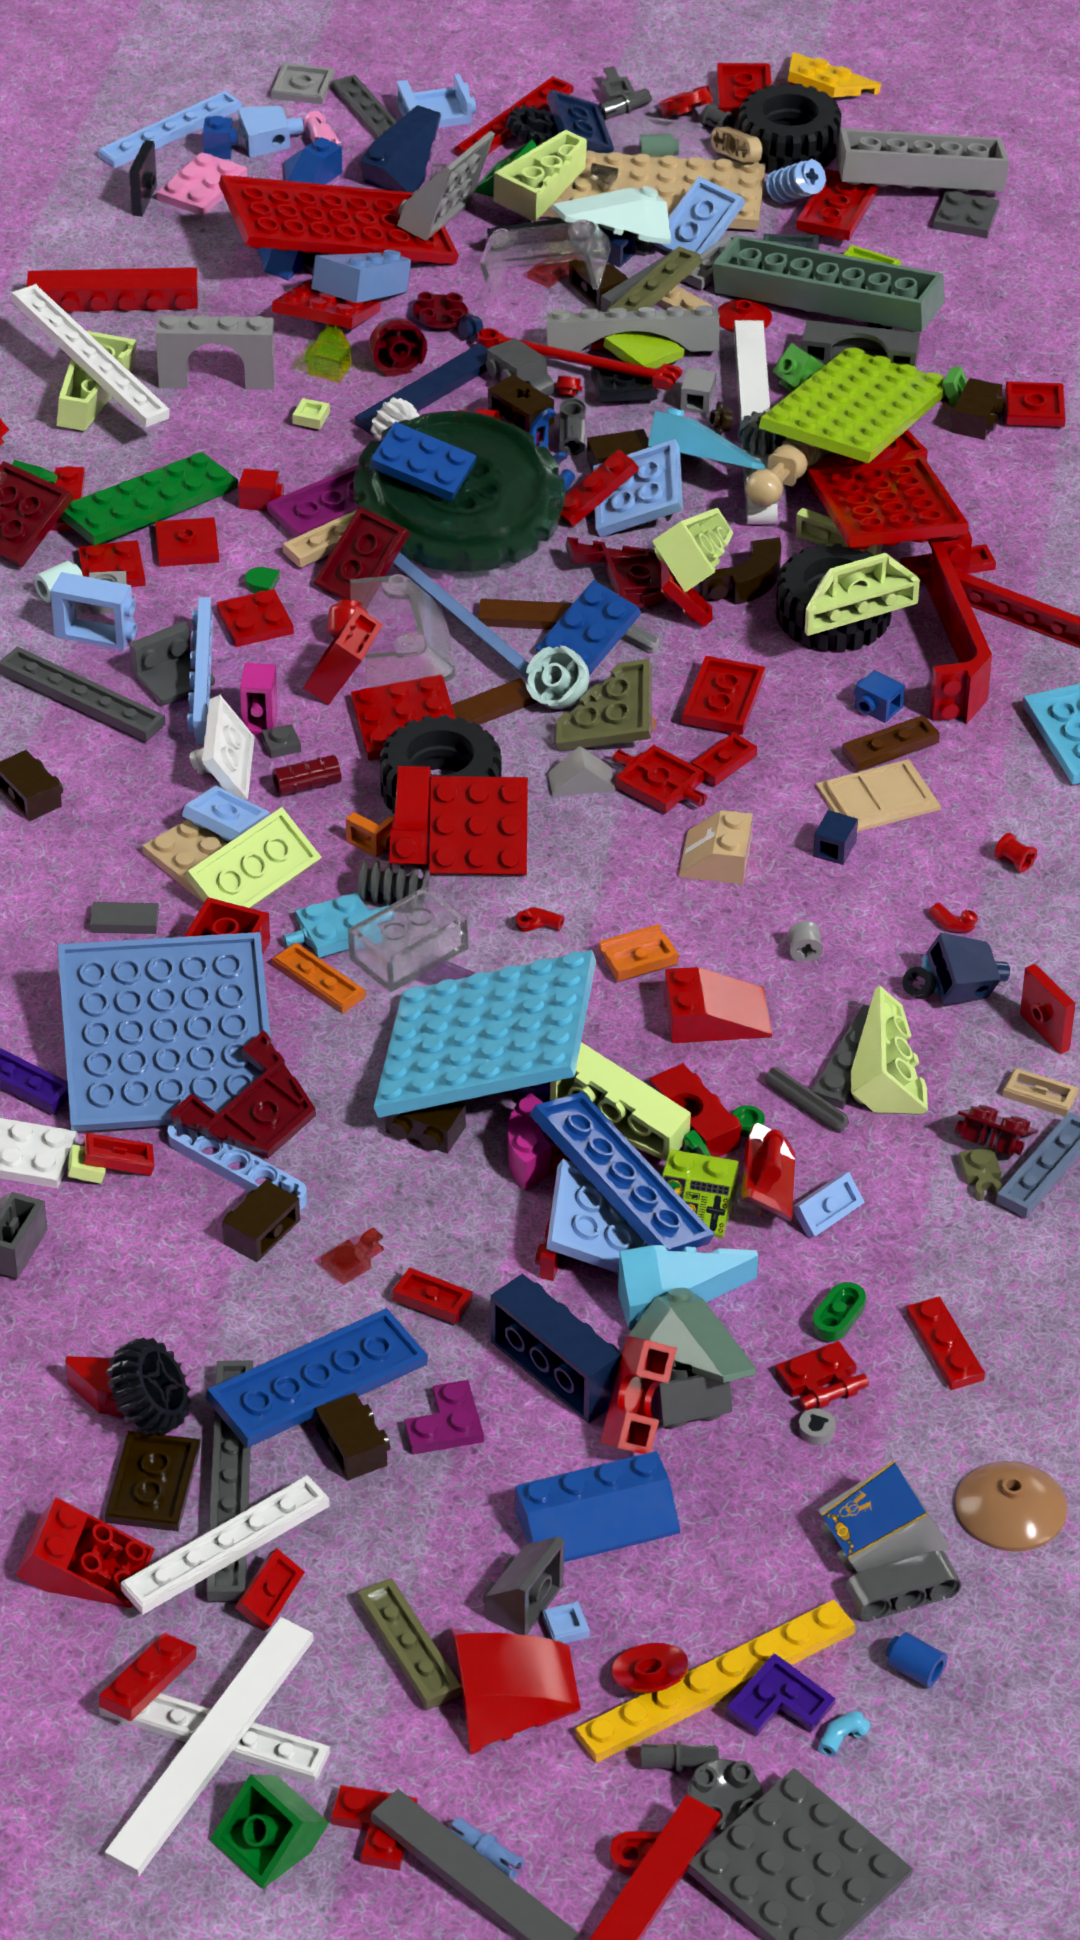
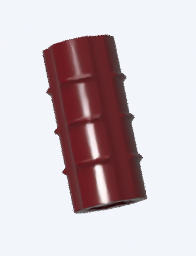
[272,755,342,796]

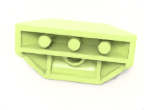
[805,553,920,636]

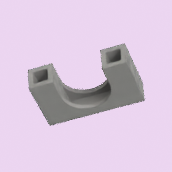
[155,315,276,390]

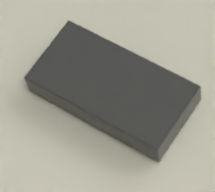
[90,902,159,934]

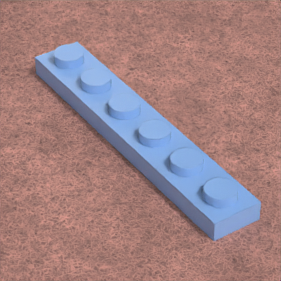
[188,597,213,745]

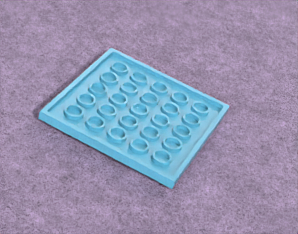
[374,950,596,1118]

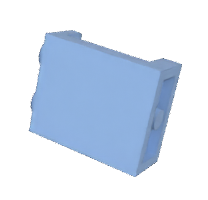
[397,74,476,128]

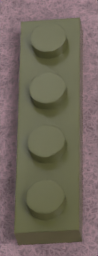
[606,246,702,312]
[358,1577,462,1710]

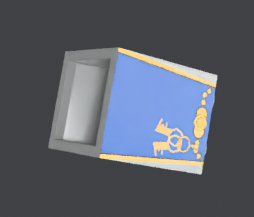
[818,1461,951,1573]

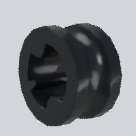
[902,967,936,999]

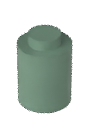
[639,133,679,157]

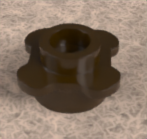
[709,402,733,436]

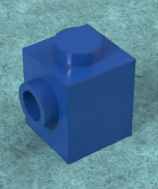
[202,116,238,159]
[854,670,905,723]

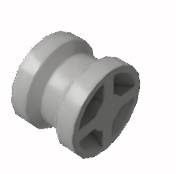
[788,921,823,962]

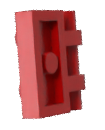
[775,1341,869,1411]

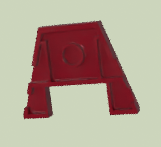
[565,537,668,609]
[170,1030,316,1159]

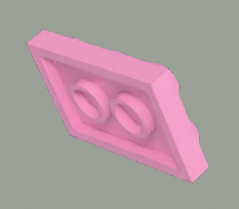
[157,152,248,216]

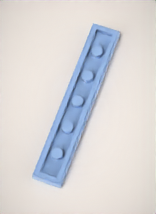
[98,91,242,168]

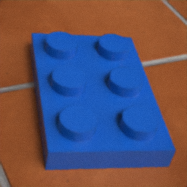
[370,421,477,502]
[535,580,642,675]

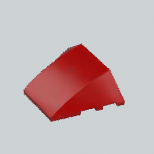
[450,1628,581,1755]

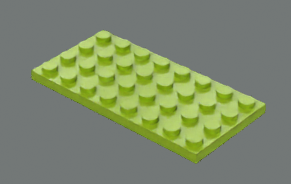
[759,348,945,463]

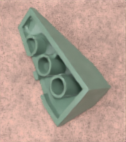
[628,1287,756,1383]

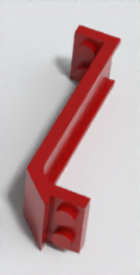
[924,532,992,724]

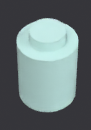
[34,561,83,603]

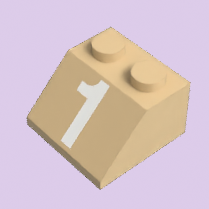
[679,810,753,884]

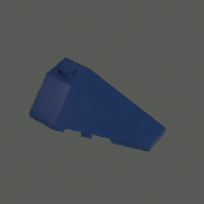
[360,105,441,193]

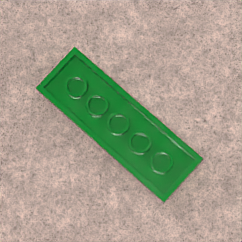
[60,452,238,546]

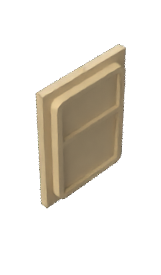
[816,759,941,832]

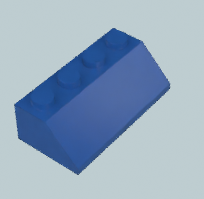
[515,1451,680,1562]

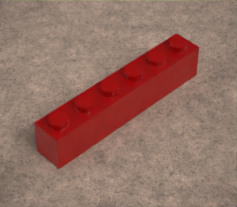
[27,267,199,312]

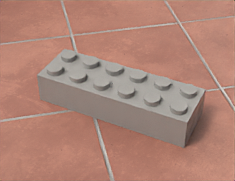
[836,128,1009,193]

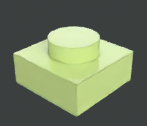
[292,398,330,429]
[68,1144,105,1184]

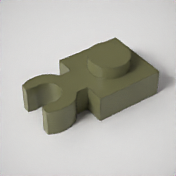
[958,1148,1002,1201]

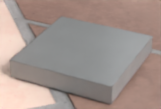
[271,63,335,105]

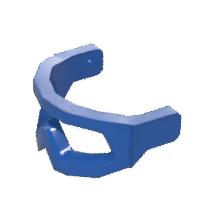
[528,408,567,466]

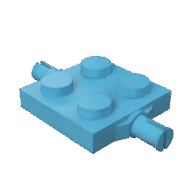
[283,893,393,958]

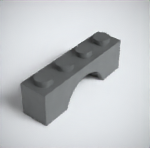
[802,320,920,367]

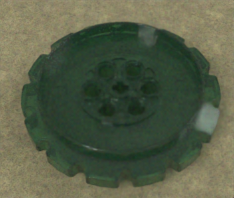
[353,411,565,572]

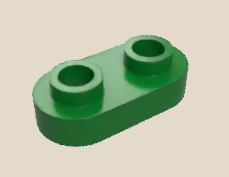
[812,1282,866,1341]

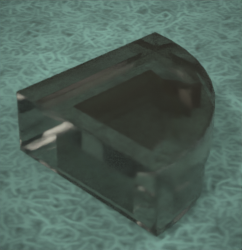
[591,163,618,190]

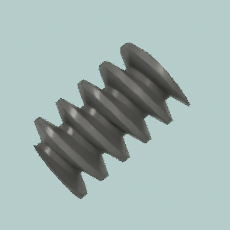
[358,859,430,910]

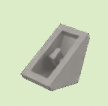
[548,746,615,797]

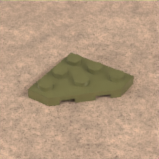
[556,659,652,751]

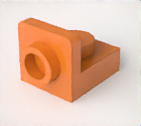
[346,812,394,857]

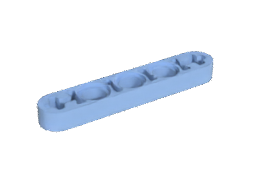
[167,1122,307,1210]

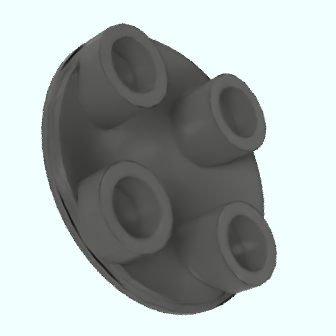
[688,1759,763,1834]

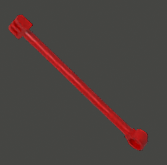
[477,328,683,390]

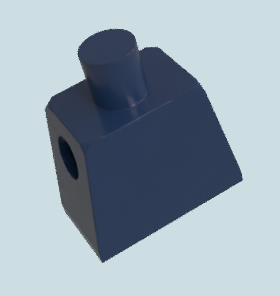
[926,933,1010,1004]

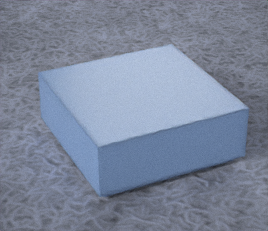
[542,1602,590,1643]

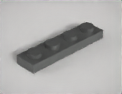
[812,1004,870,1109]

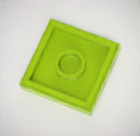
[603,331,685,369]

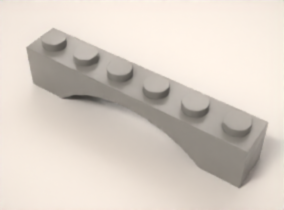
[546,305,719,352]

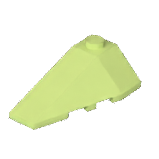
[851,986,928,1114]

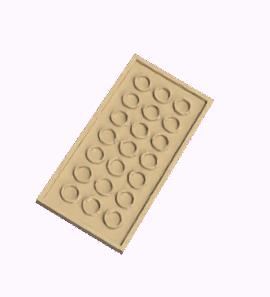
[542,150,766,230]

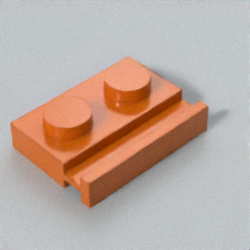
[598,924,679,982]

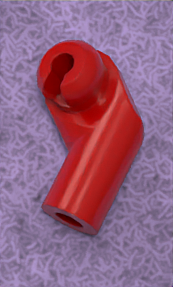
[929,903,978,933]
[515,907,565,932]

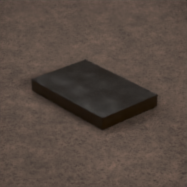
[105,1431,201,1532]

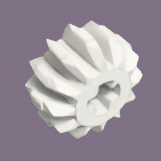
[371,397,420,443]

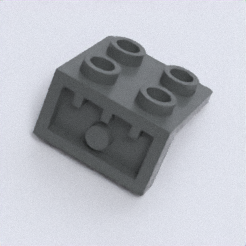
[129,622,215,705]

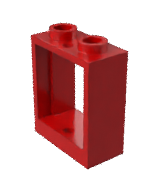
[303,607,383,705]

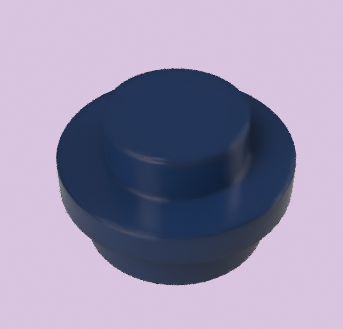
[458,314,484,343]

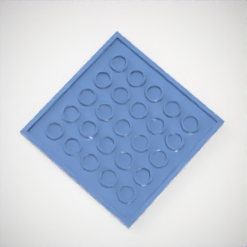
[57,932,271,1131]

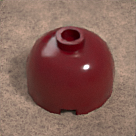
[368,317,428,376]

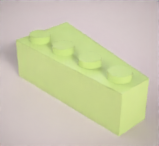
[493,130,587,222]
[652,507,734,592]

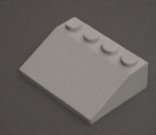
[397,131,495,241]

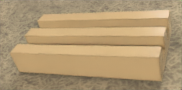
[1002,1068,1079,1117]

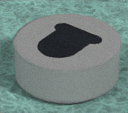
[798,1409,836,1445]

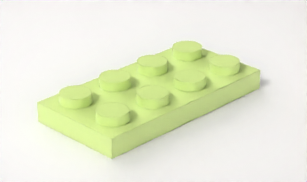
[184,807,322,908]

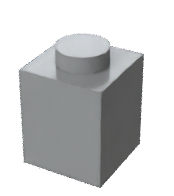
[680,368,716,414]

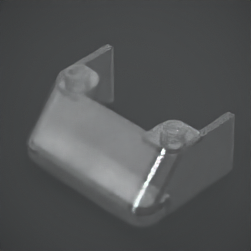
[480,219,611,301]
[350,574,457,688]

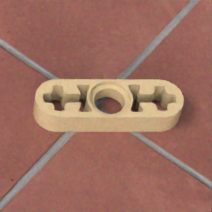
[711,127,762,163]

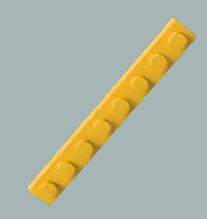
[576,1599,856,1763]

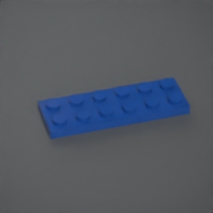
[530,1092,715,1251]
[206,1308,428,1448]

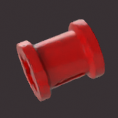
[994,832,1038,873]

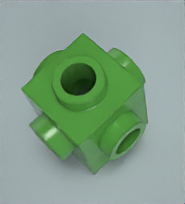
[772,343,825,392]

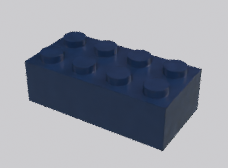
[490,1273,622,1424]

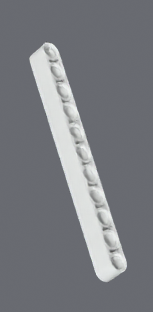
[734,320,778,525]

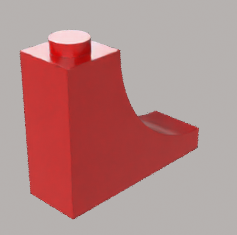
[389,766,431,864]

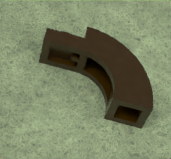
[699,537,782,605]

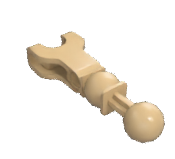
[745,437,834,507]

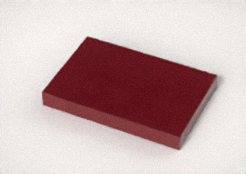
[313,506,411,608]

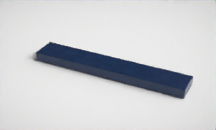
[355,344,488,436]

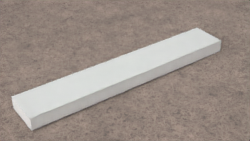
[121,1475,330,1615]
[99,1693,330,1783]

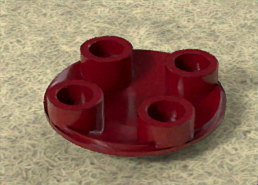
[412,292,469,329]

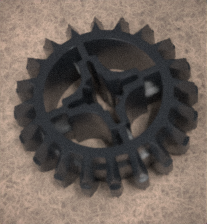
[106,1337,192,1437]

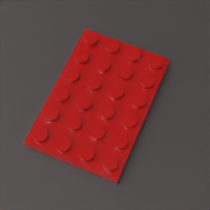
[807,456,969,550]

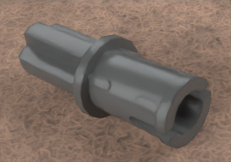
[599,89,652,120]
[641,1741,719,1772]

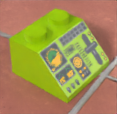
[662,1149,739,1238]

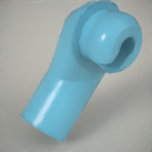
[818,1711,870,1757]

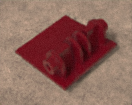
[955,1104,1039,1156]

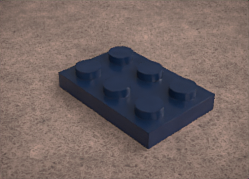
[546,89,614,154]

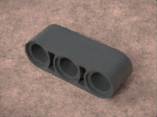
[845,1550,962,1622]

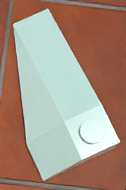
[551,186,671,244]

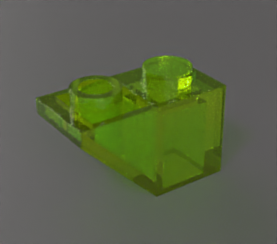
[305,324,351,383]

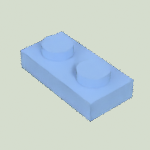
[793,1172,865,1237]

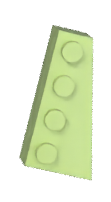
[57,330,137,431]
[550,1042,691,1161]

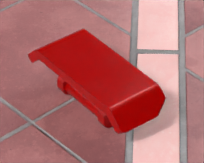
[742,1123,795,1221]

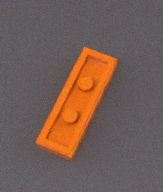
[272,942,366,1014]

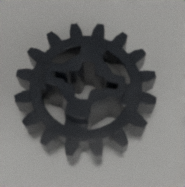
[506,105,559,146]

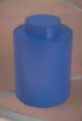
[885,1632,948,1688]

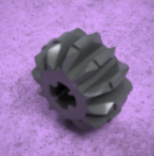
[738,410,786,457]

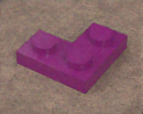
[404,1380,484,1455]

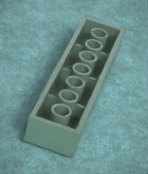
[713,235,945,332]

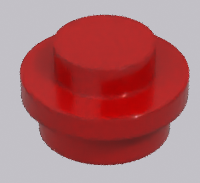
[554,376,583,396]

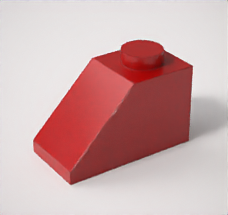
[65,1356,123,1416]

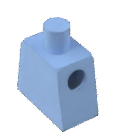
[238,106,304,157]

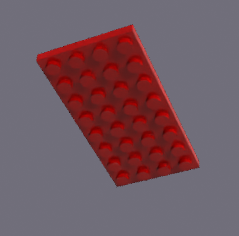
[219,175,459,265]

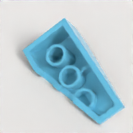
[648,407,765,470]
[618,1245,758,1329]

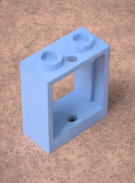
[50,572,137,650]

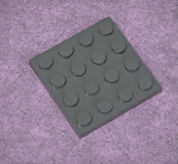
[687,1768,913,1940]

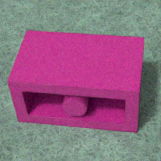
[240,663,278,735]

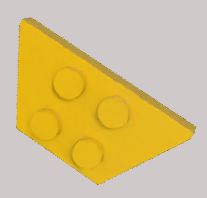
[787,52,882,98]

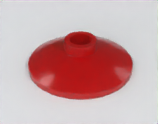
[718,299,772,333]
[612,1643,689,1693]

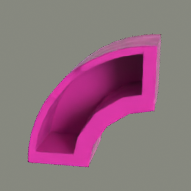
[508,1093,552,1191]

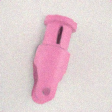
[302,111,340,145]

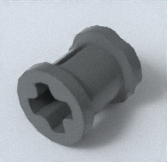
[700,103,736,128]

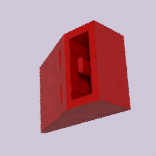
[15,1497,155,1608]

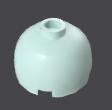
[526,645,590,710]

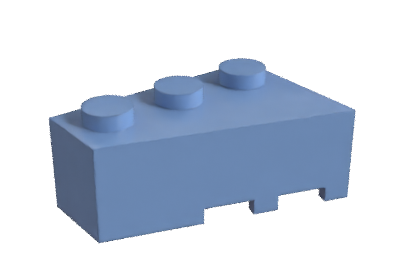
[311,250,411,303]

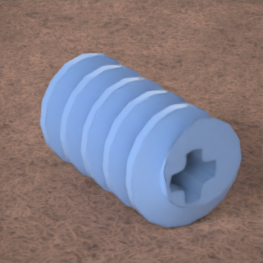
[766,159,826,204]

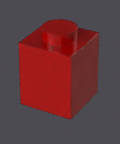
[238,468,284,511]

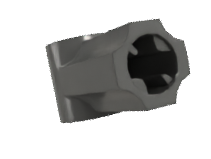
[559,398,586,455]

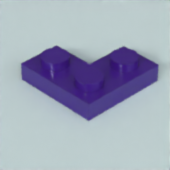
[726,1653,836,1737]

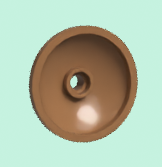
[955,1461,1067,1552]

